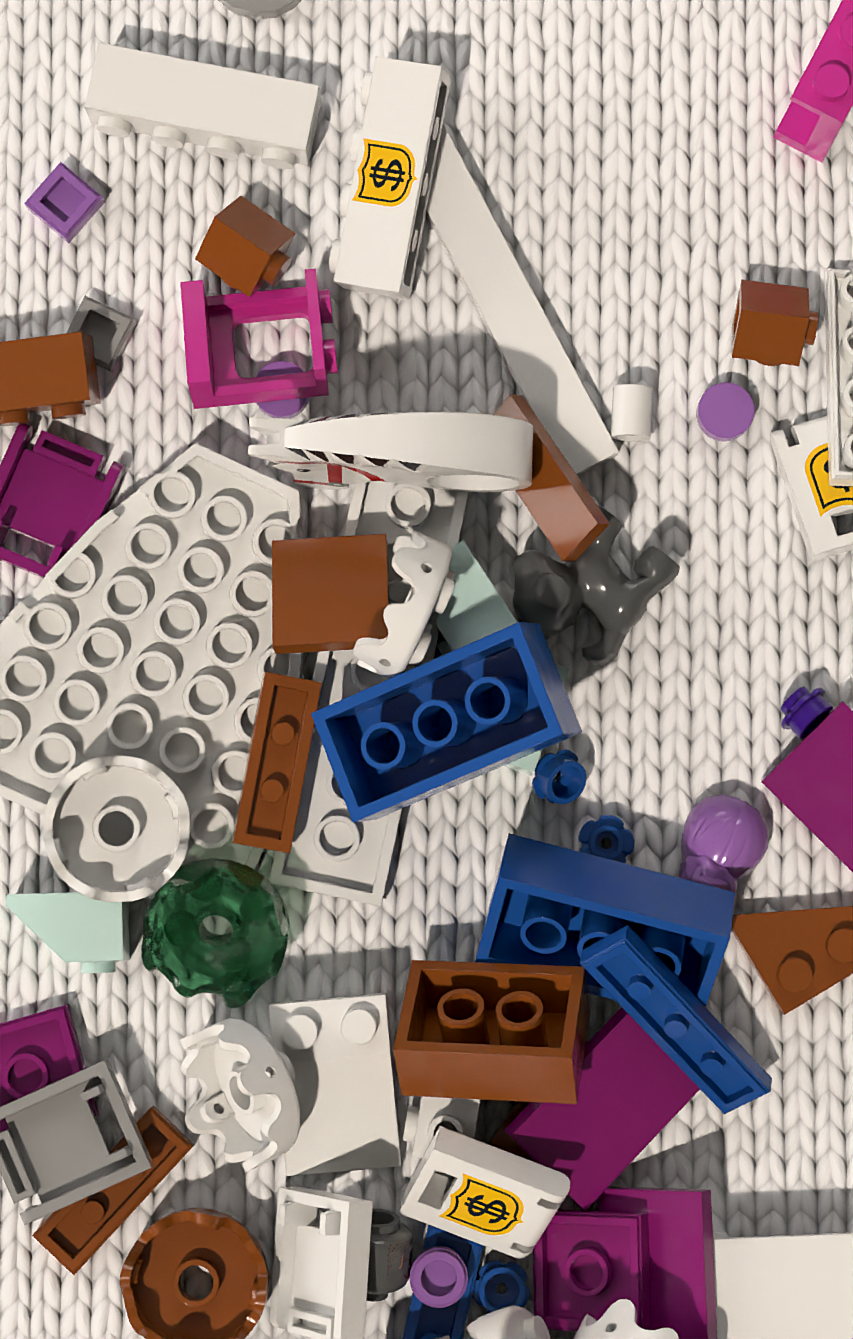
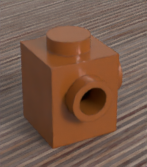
[195,196,296,297]
[732,279,818,366]

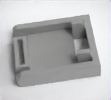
[0,1059,154,1225]

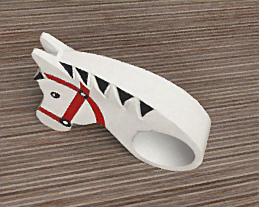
[248,412,533,492]

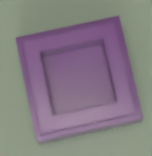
[24,162,105,243]

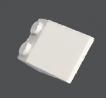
[269,992,401,1176]

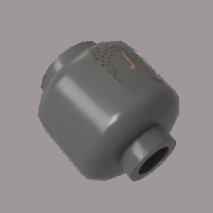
[366,1209,413,1302]

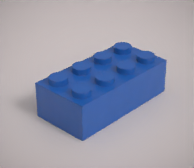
[311,622,582,823]
[475,833,735,1007]

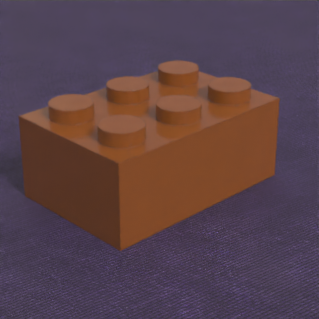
[393,960,590,1104]

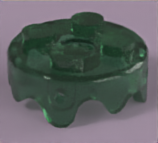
[141,858,290,1008]

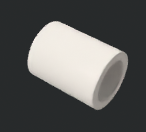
[611,384,652,442]

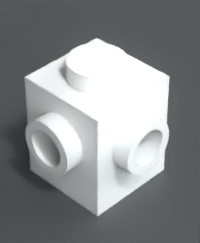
[403,1097,480,1173]

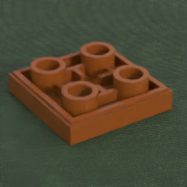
[272,534,390,654]

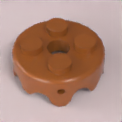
[120,1208,270,1339]

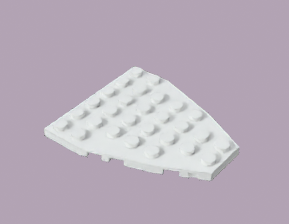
[0,443,301,902]

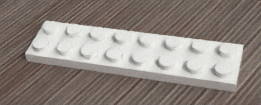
[269,481,469,907]

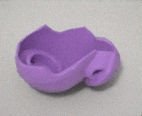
[679,794,768,894]

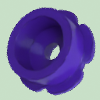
[780,686,833,739]

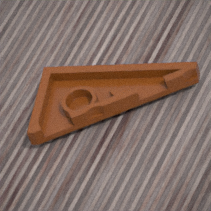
[731,906,853,1015]

